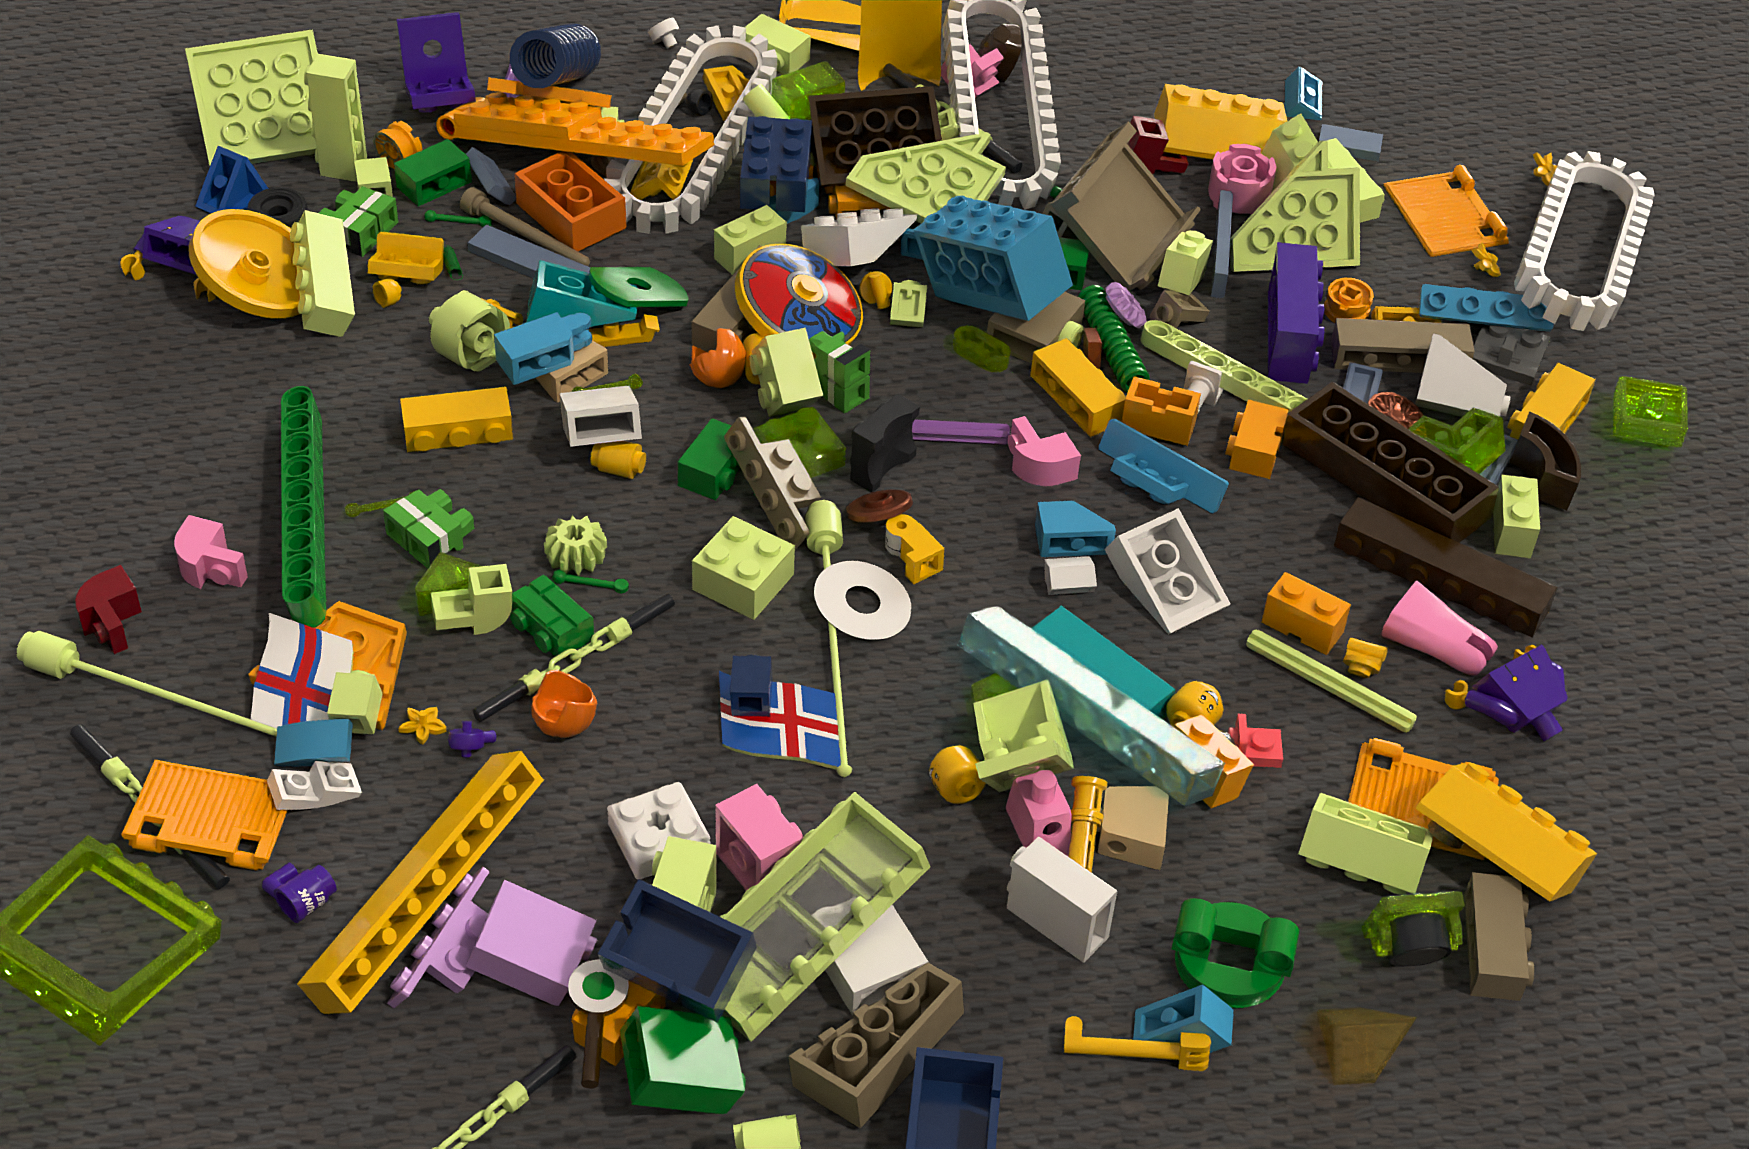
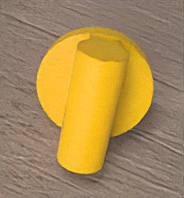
[859,271,892,309]
[1343,638,1387,678]

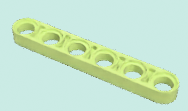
[1141,320,1307,413]

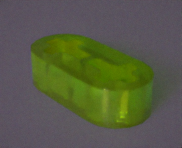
[953,325,1011,373]

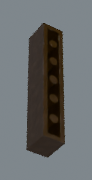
[1334,497,1558,638]

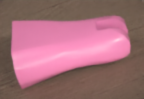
[1381,581,1498,676]

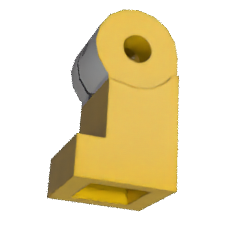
[885,514,944,585]

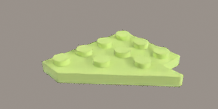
[846,132,1006,223]
[1230,141,1360,272]

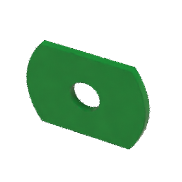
[588,267,688,307]

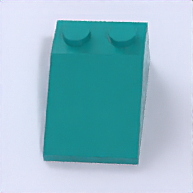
[526,260,637,327]

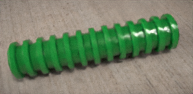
[1078,285,1150,393]

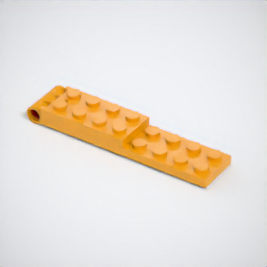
[436,92,714,166]

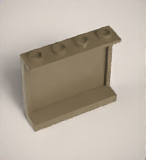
[1050,121,1201,291]

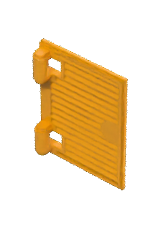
[1383,165,1509,257]
[1348,738,1499,860]
[122,760,288,871]

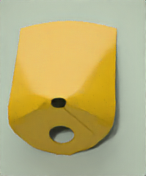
[779,0,861,51]
[858,0,942,91]

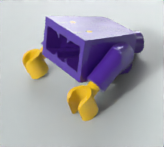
[120,216,216,302]
[1445,644,1568,742]

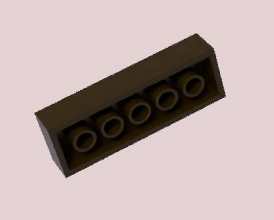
[1283,382,1499,543]

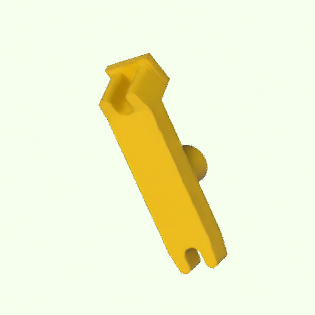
[587,314,660,347]

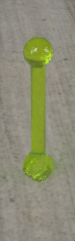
[572,374,643,392]
[345,491,414,517]

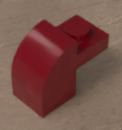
[1127,116,1189,175]
[75,565,142,654]

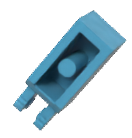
[494,312,592,385]

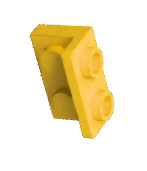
[630,159,693,200]

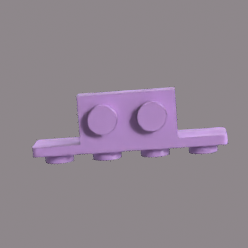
[387,867,490,1008]

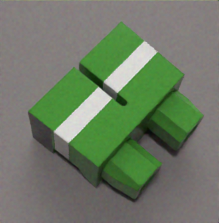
[319,186,398,257]
[809,331,870,414]
[383,489,474,571]

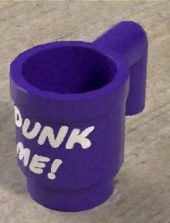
[262,862,337,923]

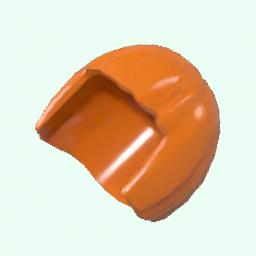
[690,328,746,388]
[531,670,597,738]

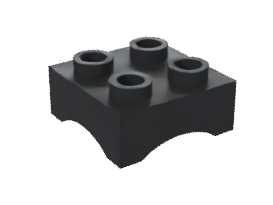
[850,393,920,493]

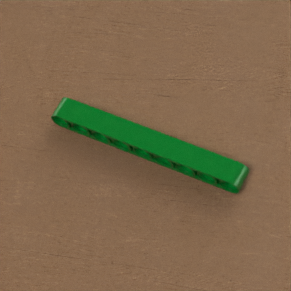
[281,386,326,628]

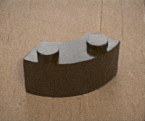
[1509,411,1581,511]

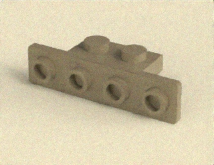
[724,417,821,550]

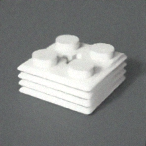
[607,782,710,879]

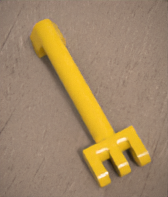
[1064,1016,1211,1071]

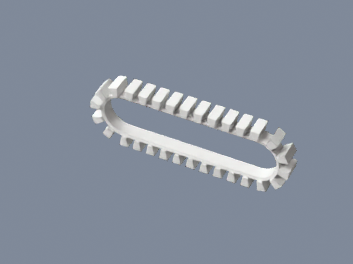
[942,0,1061,210]
[604,25,777,234]
[1514,151,1654,331]

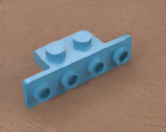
[1419,284,1554,332]
[1099,419,1229,513]

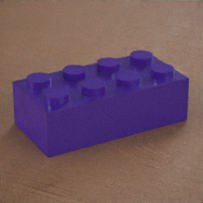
[1268,242,1324,384]

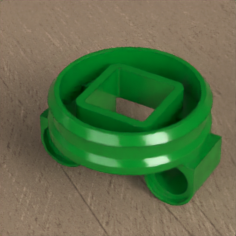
[1171,898,1299,1008]

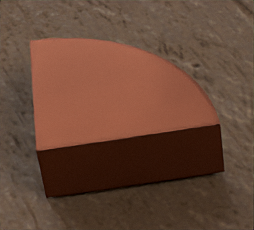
[1083,328,1102,369]

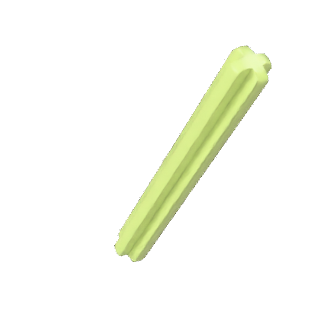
[1246,630,1417,732]

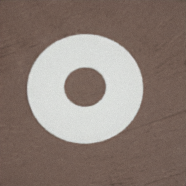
[814,561,911,640]

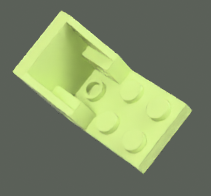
[973,680,1074,792]

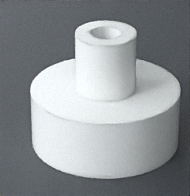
[648,18,680,50]

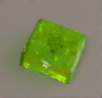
[1613,376,1688,447]
[753,407,846,478]

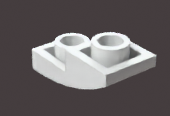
[267,761,362,810]

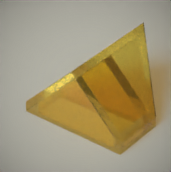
[1317,1007,1417,1085]

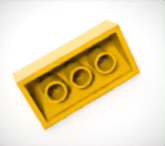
[1154,84,1287,159]
[1415,762,1597,902]

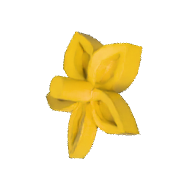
[1533,152,1557,186]
[1471,242,1501,277]
[399,707,446,745]

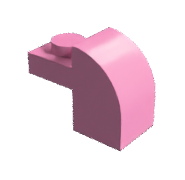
[941,44,1004,97]
[1008,416,1081,486]
[174,515,248,589]

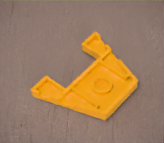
[487,77,612,108]
[248,601,407,730]

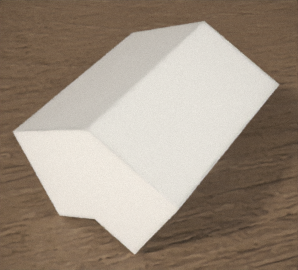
[1045,556,1097,595]

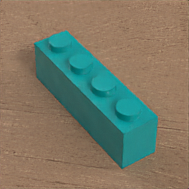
[1028,606,1175,736]

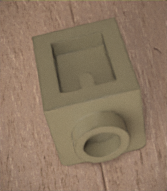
[1150,290,1210,329]

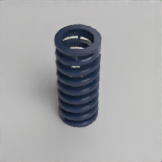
[510,24,601,88]

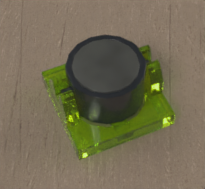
[1362,891,1465,967]

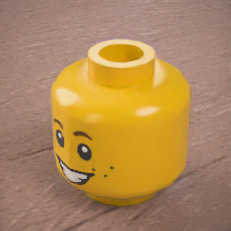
[1166,681,1223,728]
[929,745,986,804]

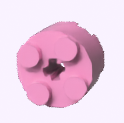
[1208,144,1277,215]

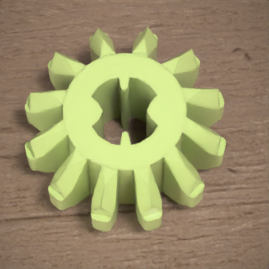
[544,514,607,576]

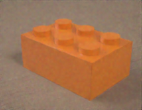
[514,151,626,251]

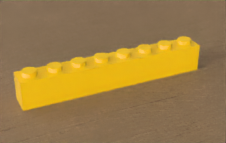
[297,751,544,1014]

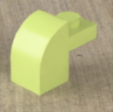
[431,564,512,635]

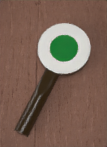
[568,960,629,1089]

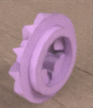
[1105,282,1147,328]

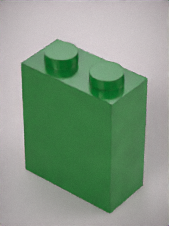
[620,1006,746,1114]

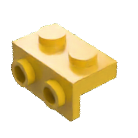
[368,232,444,284]

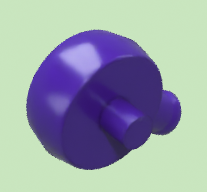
[448,721,496,757]

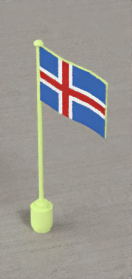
[719,500,852,777]

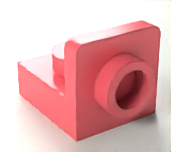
[1227,714,1283,768]

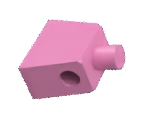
[1006,770,1072,856]

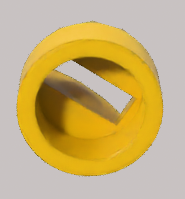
[373,279,402,308]

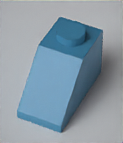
[1035,501,1116,557]
[1133,985,1234,1053]

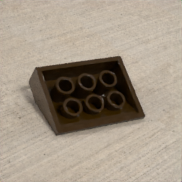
[804,86,942,187]

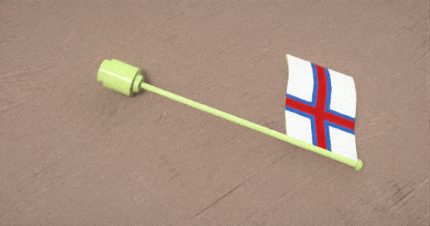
[17,613,354,737]

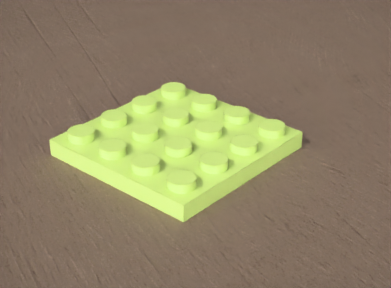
[185,30,318,166]

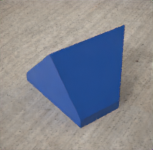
[195,146,269,213]

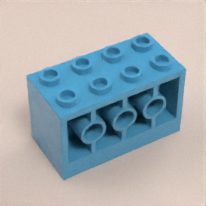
[913,196,1073,321]

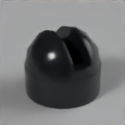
[686,89,713,115]

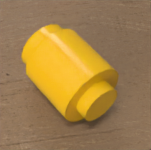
[591,441,646,479]

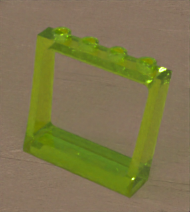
[0,835,222,1046]

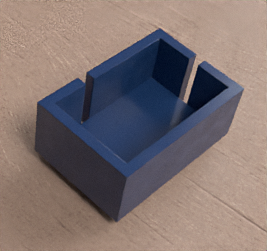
[740,116,812,212]
[598,879,757,1023]
[906,1047,1003,1149]

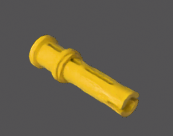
[1068,776,1108,873]

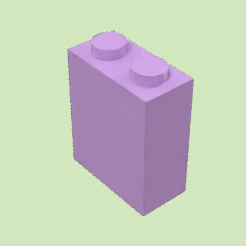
[465,880,597,1006]

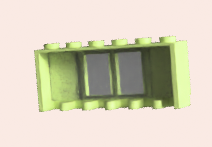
[720,792,930,1042]

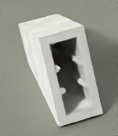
[1415,334,1511,424]

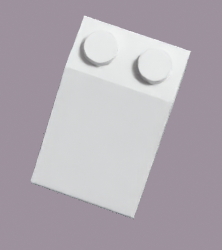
[1104,508,1230,635]

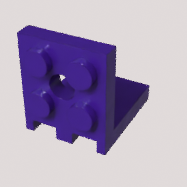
[396,12,476,112]

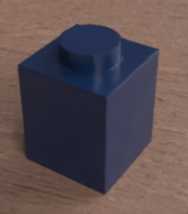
[730,655,773,716]

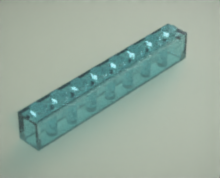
[958,606,1225,806]

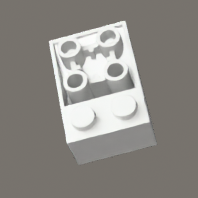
[801,208,917,266]

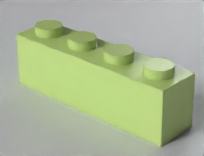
[304,54,367,182]
[290,210,355,337]

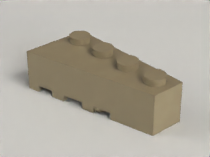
[788,962,964,1129]

